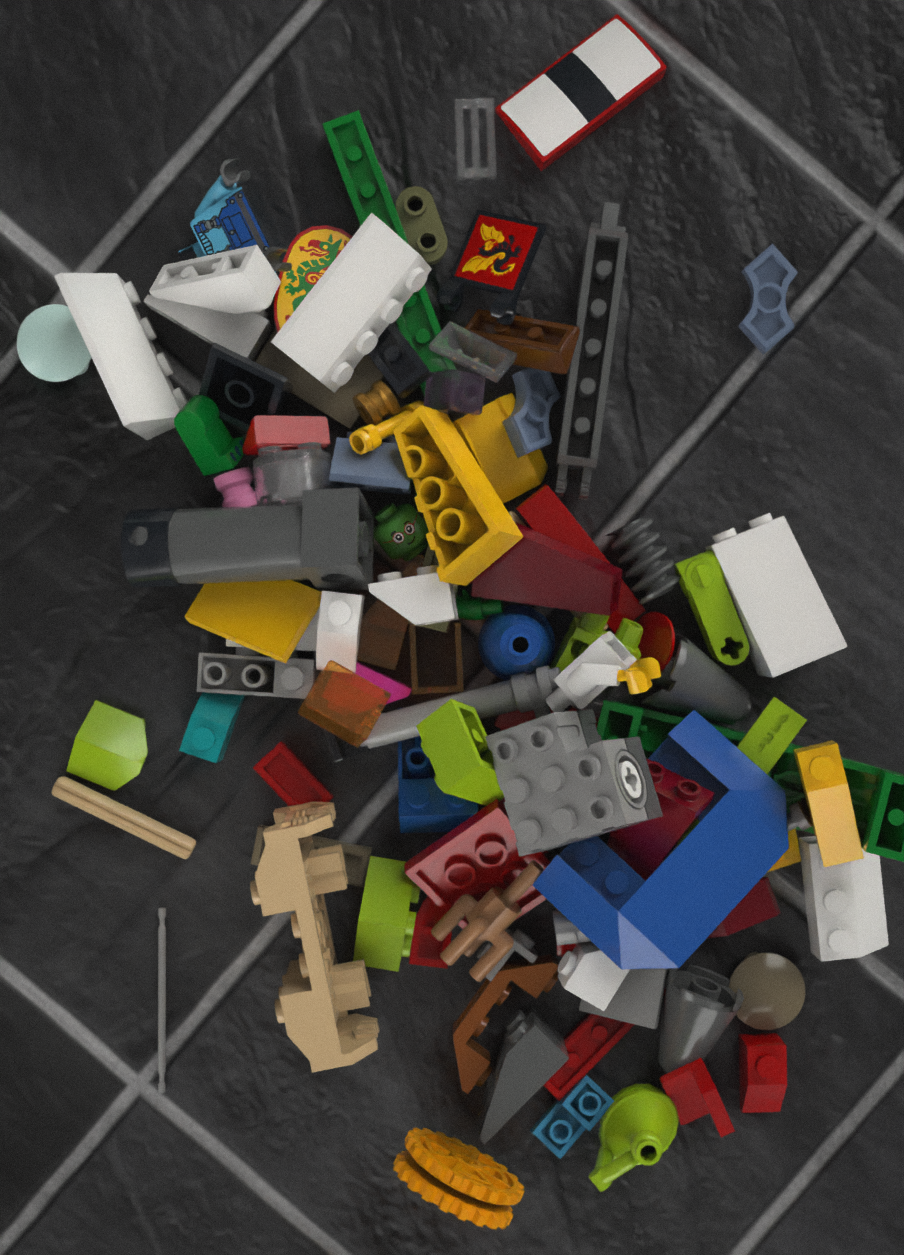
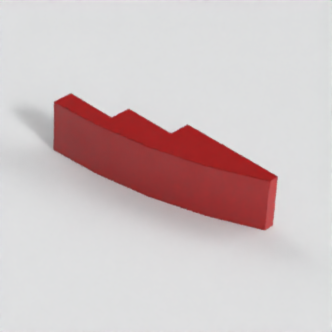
[516,484,646,634]

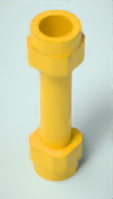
[349,400,428,455]

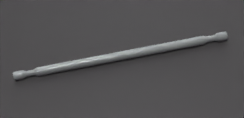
[158,907,166,1093]

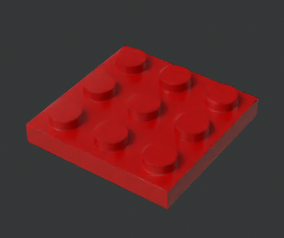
[404,799,554,929]

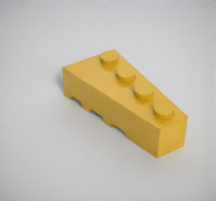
[393,405,523,586]

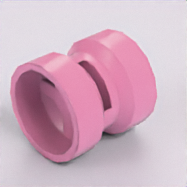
[213,467,262,508]

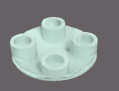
[17,304,92,382]

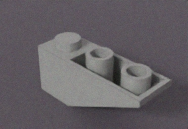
[197,653,323,699]

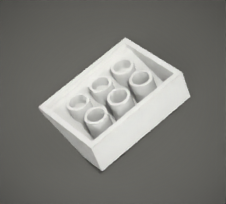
[54,273,188,440]

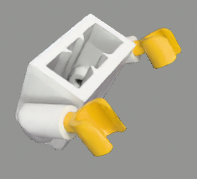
[545,631,661,712]

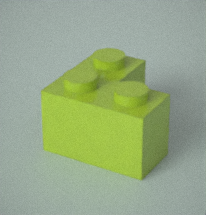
[416,699,504,806]
[353,856,420,972]

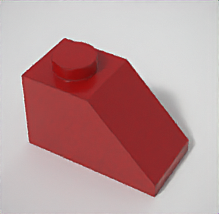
[739,1033,787,1113]

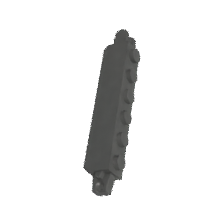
[554,202,628,500]

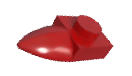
[408,896,452,969]

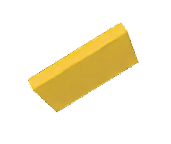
[184,580,322,664]

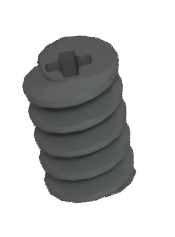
[605,518,681,605]

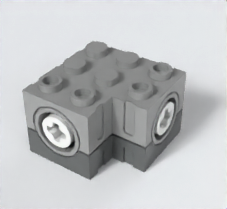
[485,709,663,857]

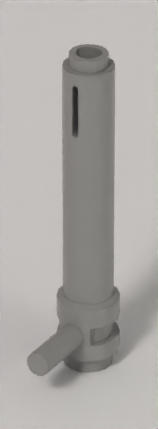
[355,665,561,749]

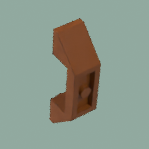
[453,954,559,1094]

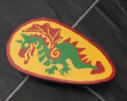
[273,225,353,333]

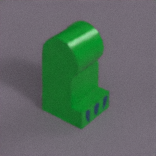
[174,395,245,476]

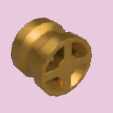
[352,379,401,426]

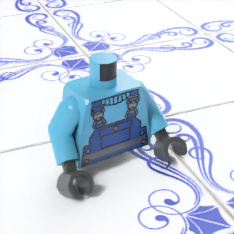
[178,158,292,273]

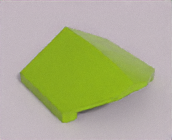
[66,700,148,791]

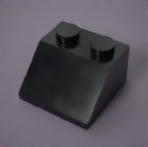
[199,343,293,431]

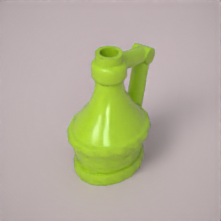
[588,1084,679,1192]

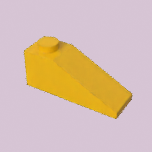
[793,740,864,867]

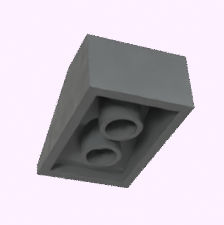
[478,1006,569,1145]

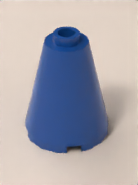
[478,605,555,680]

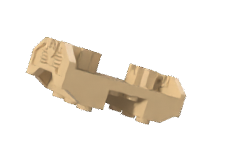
[250,802,380,1073]

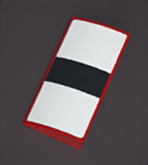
[495,14,667,171]

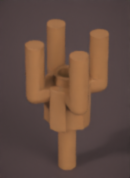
[431,860,544,982]

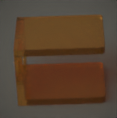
[409,623,464,694]
[298,660,391,747]

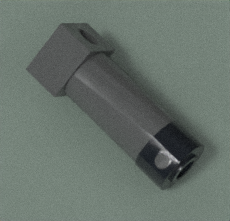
[121,488,374,591]

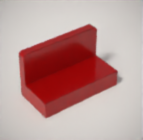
[659,1058,735,1138]

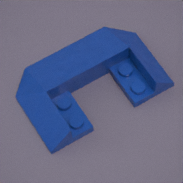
[533,710,789,970]

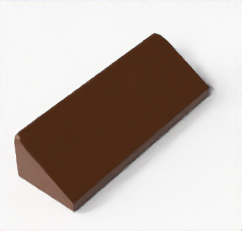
[460,309,580,374]

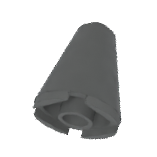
[639,632,752,725]
[658,965,744,1074]

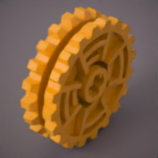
[393,1127,525,1230]

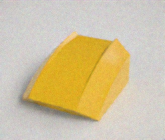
[452,393,548,504]

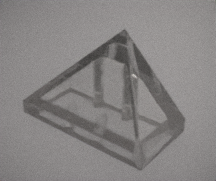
[429,321,517,383]

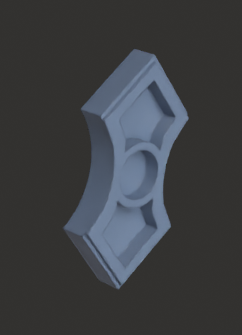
[738,243,798,355]
[502,368,561,458]

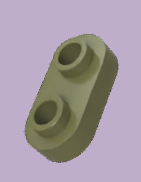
[396,186,448,265]

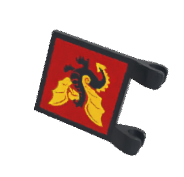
[437,209,547,325]

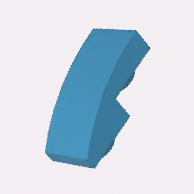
[529,1074,614,1159]

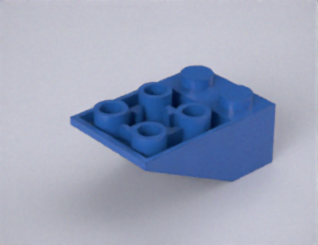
[398,708,478,833]

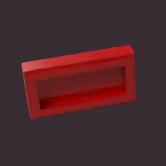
[253,741,334,806]

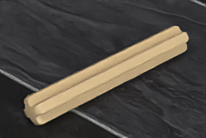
[52,776,196,859]

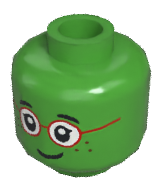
[374,502,429,561]

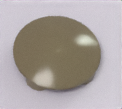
[728,952,805,1030]

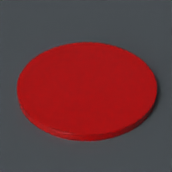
[636,612,675,672]

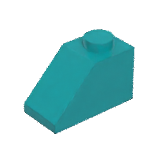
[179,692,245,763]

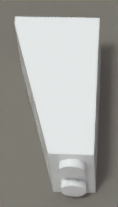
[705,513,847,678]

